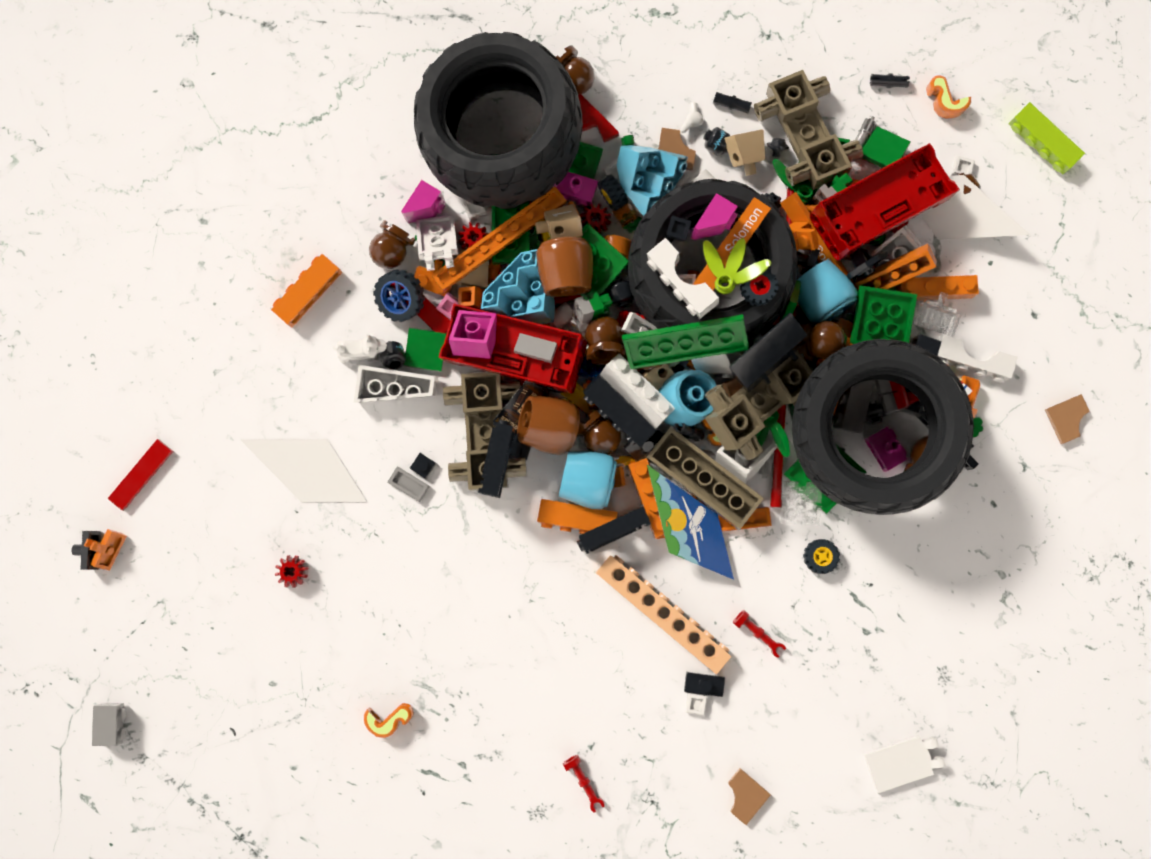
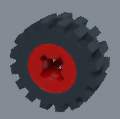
[740,269,778,306]

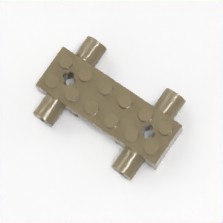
[754,70,863,190]
[705,350,812,460]
[443,372,527,491]

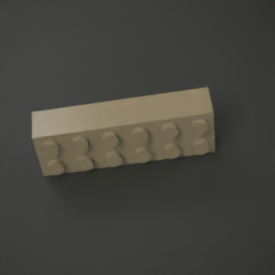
[647,427,764,531]

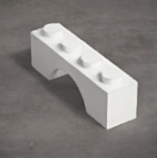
[647,238,719,319]
[937,334,1018,382]

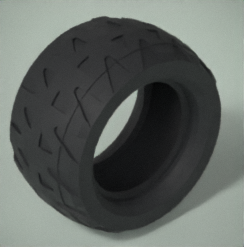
[414,32,583,209]
[628,179,798,341]
[792,339,974,515]

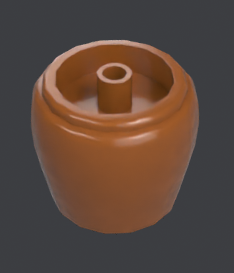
[536,237,594,297]
[517,396,580,455]

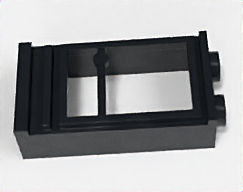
[478,420,515,498]
[576,506,651,554]

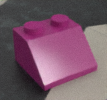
[401,179,445,223]
[691,193,738,240]
[449,310,497,359]

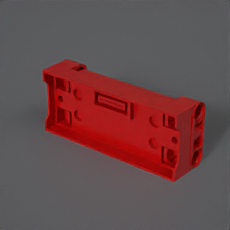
[810,143,960,261]
[439,304,587,394]

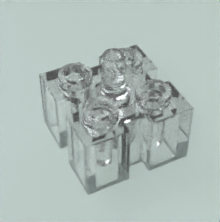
[912,292,962,337]
[780,481,822,526]

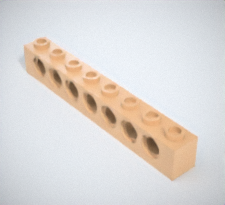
[595,555,732,675]

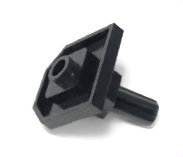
[846,246,889,280]

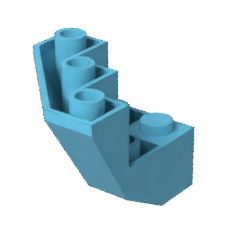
[616,145,688,215]
[481,249,555,324]

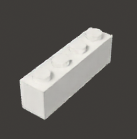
[600,353,675,429]

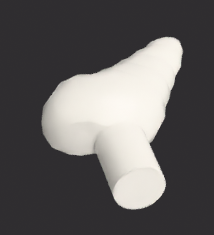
[680,102,704,133]

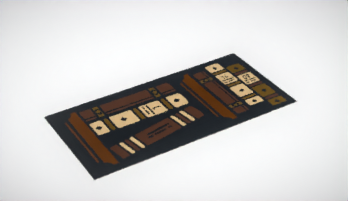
[493,381,548,435]

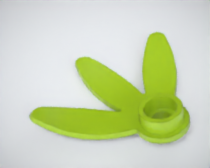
[703,238,771,294]

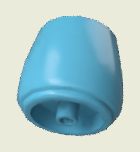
[797,259,858,325]
[658,370,716,427]
[559,451,617,510]

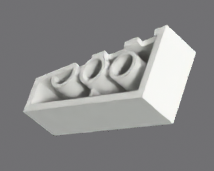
[353,365,438,403]

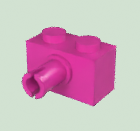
[556,172,598,207]
[864,426,908,472]

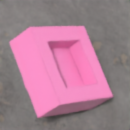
[436,292,458,319]

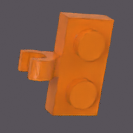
[414,259,452,296]
[84,529,127,571]

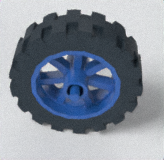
[373,269,425,322]

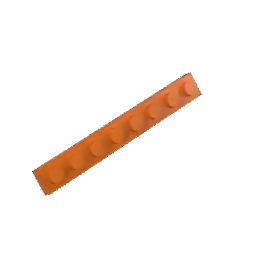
[432,186,567,292]

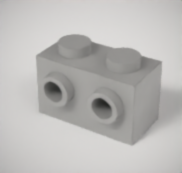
[92,703,126,746]

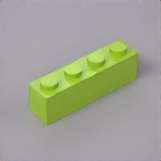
[1008,102,1085,175]

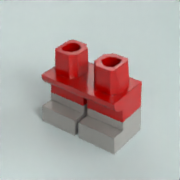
[875,380,918,415]

